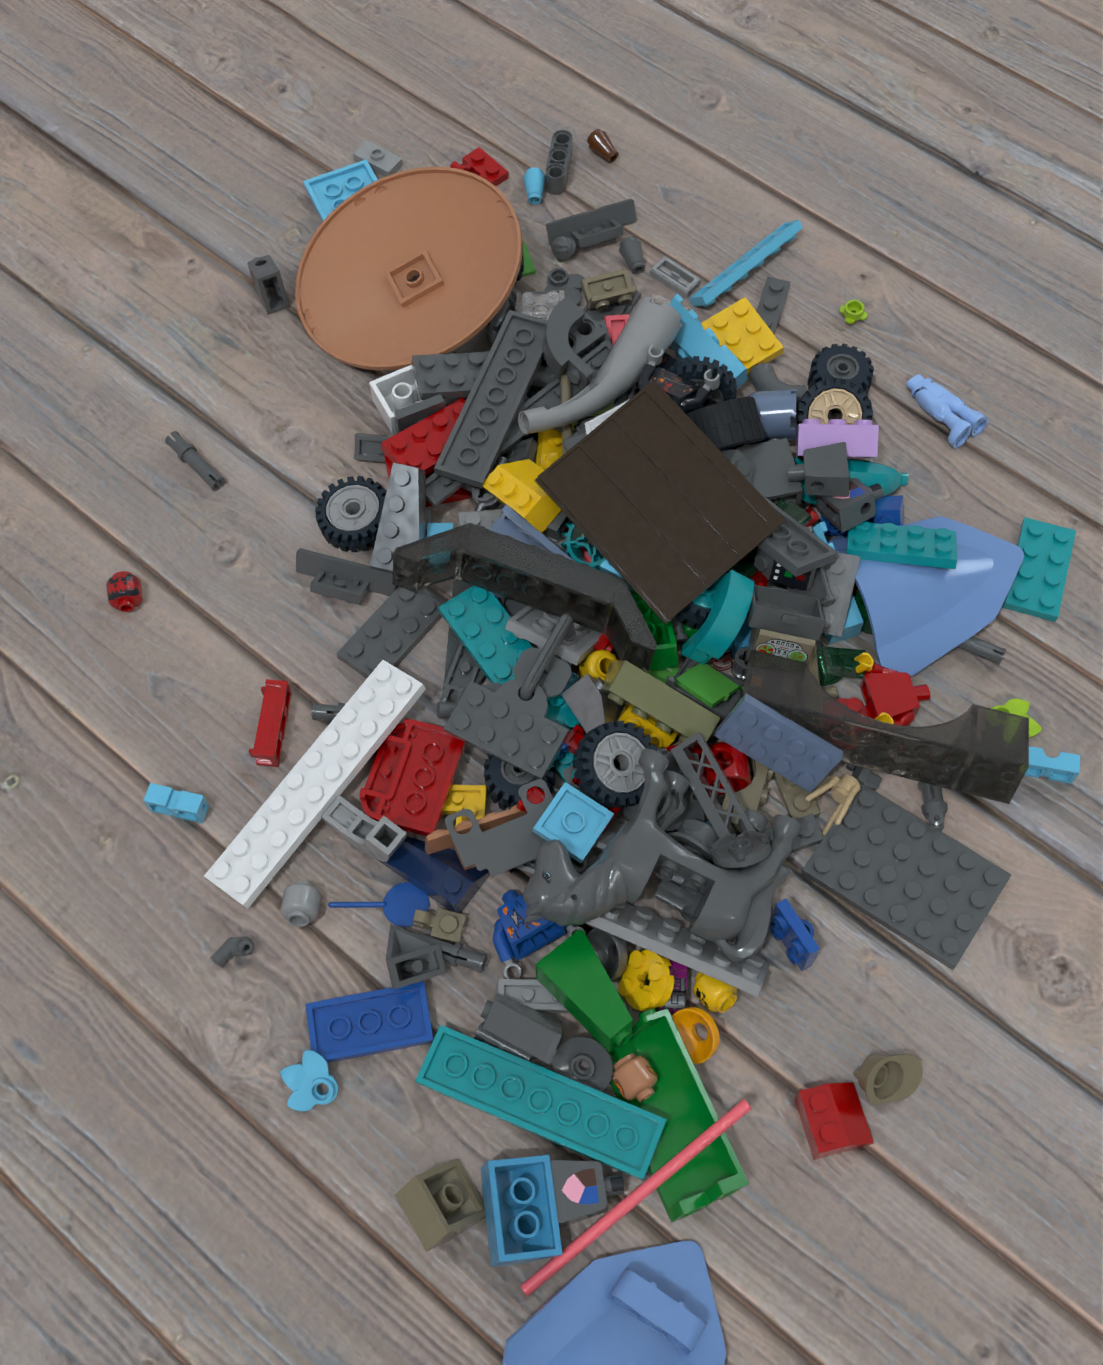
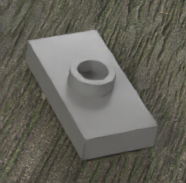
[353,140,403,176]

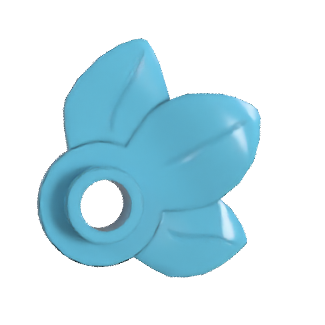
[280,1050,339,1111]

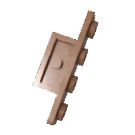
[425,805,528,870]

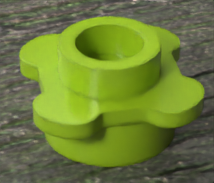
[839,300,868,324]

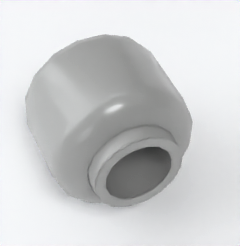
[281,881,321,927]

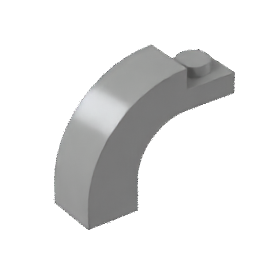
[321,795,407,862]

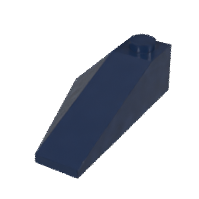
[378,836,490,914]

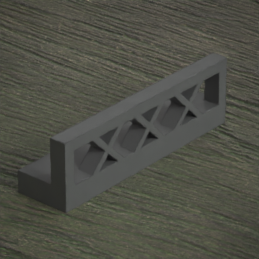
[671,732,757,838]

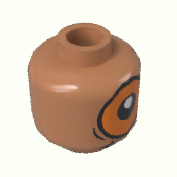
[612,1053,658,1103]

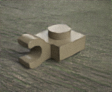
[413,908,466,945]

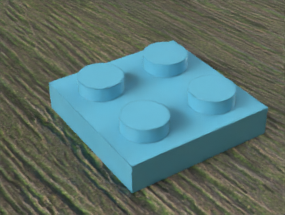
[532,782,614,864]

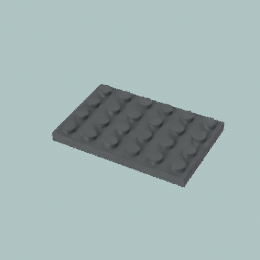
[801,786,1011,970]

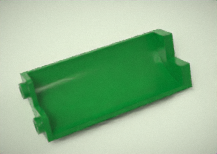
[609,1009,749,1223]

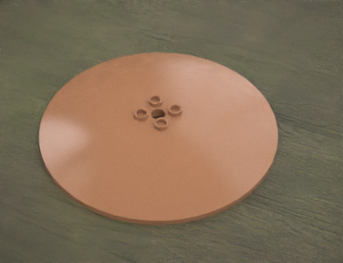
[295,167,523,370]

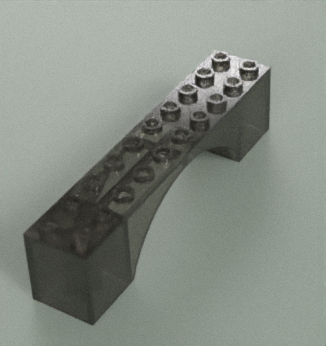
[736,649,1029,804]

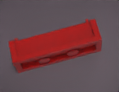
[249,679,292,767]

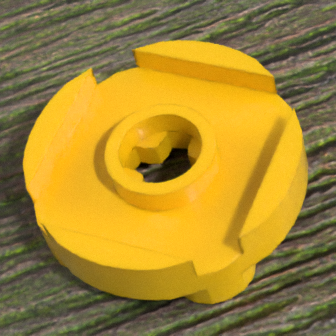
[618,950,674,1011]

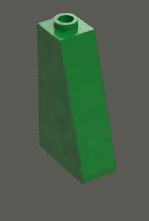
[535,929,633,1053]

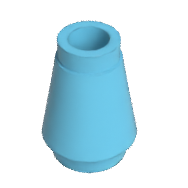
[523,167,546,205]

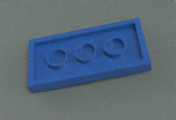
[305,981,434,1063]

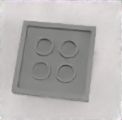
[505,594,611,666]

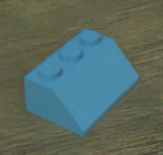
[480,1155,563,1268]

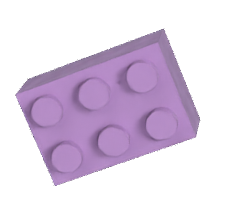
[795,419,879,458]

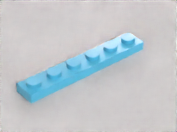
[688,220,803,307]

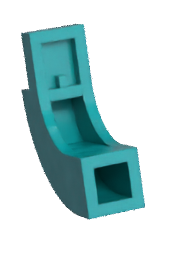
[681,570,754,665]

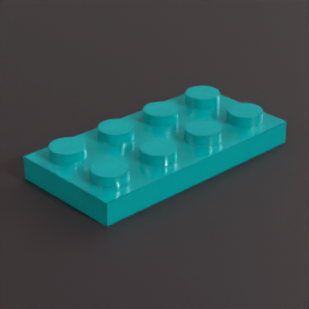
[1003,517,1076,622]
[846,521,957,569]

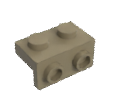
[580,268,637,310]

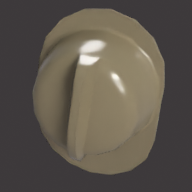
[853,1054,922,1105]

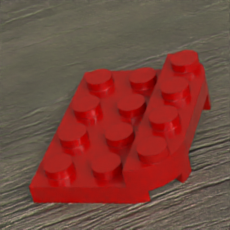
[359,719,466,836]

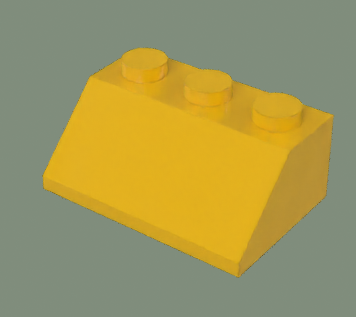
[482,459,561,533]

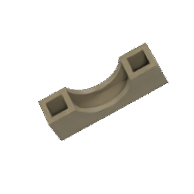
[722,756,774,835]

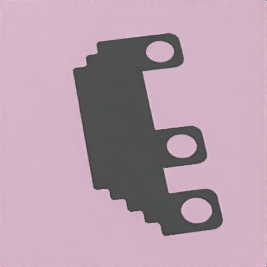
[445,765,595,876]

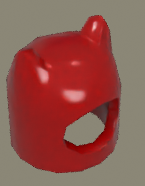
[703,742,752,795]

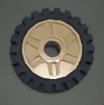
[796,378,873,425]

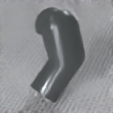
[211,937,254,967]

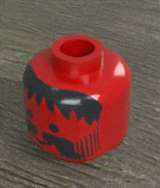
[106,571,143,612]

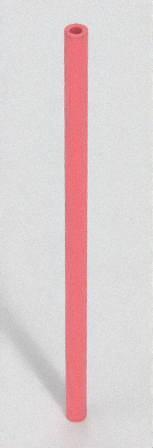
[520,1099,752,1296]

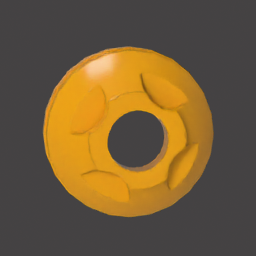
[672,1007,720,1064]

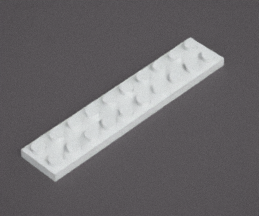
[204,660,426,909]

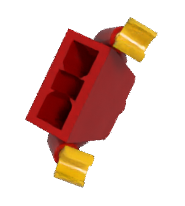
[854,652,930,735]

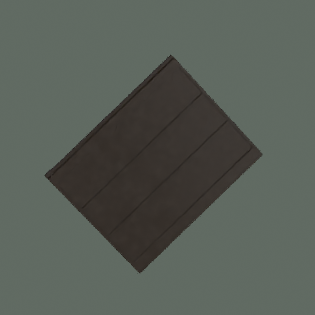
[535,381,786,625]

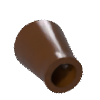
[587,129,619,163]

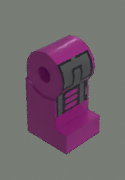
[660,959,688,1016]

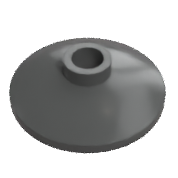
[553,1036,613,1092]

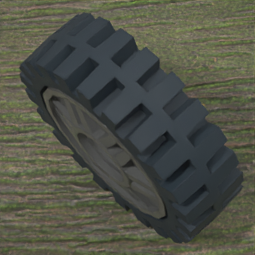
[668,356,737,408]

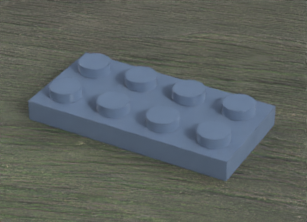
[714,694,844,793]

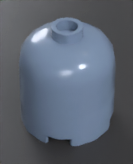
[749,389,797,441]

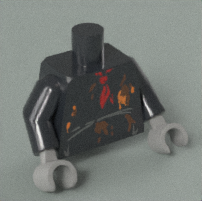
[638,345,720,414]

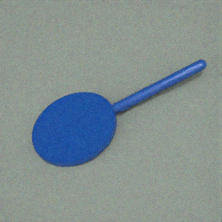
[328,882,429,927]

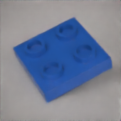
[769,899,820,971]

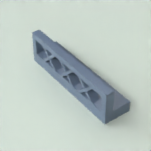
[488,504,589,600]

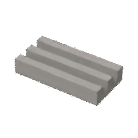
[650,256,701,299]

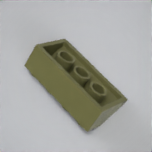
[602,660,720,748]

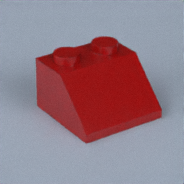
[794,1082,874,1160]

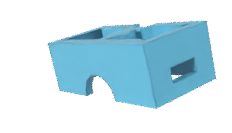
[1015,745,1080,784]
[143,783,209,824]

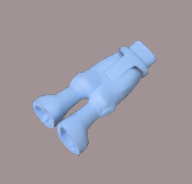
[906,374,989,449]

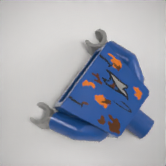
[493,890,586,979]

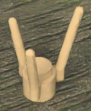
[805,774,861,837]

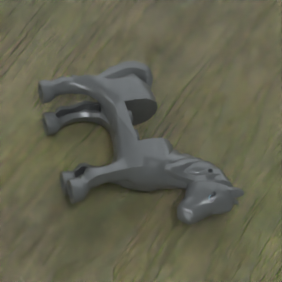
[522,748,801,963]

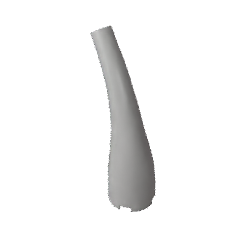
[518,297,683,434]

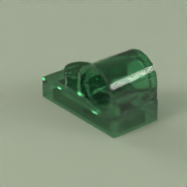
[817,646,867,686]

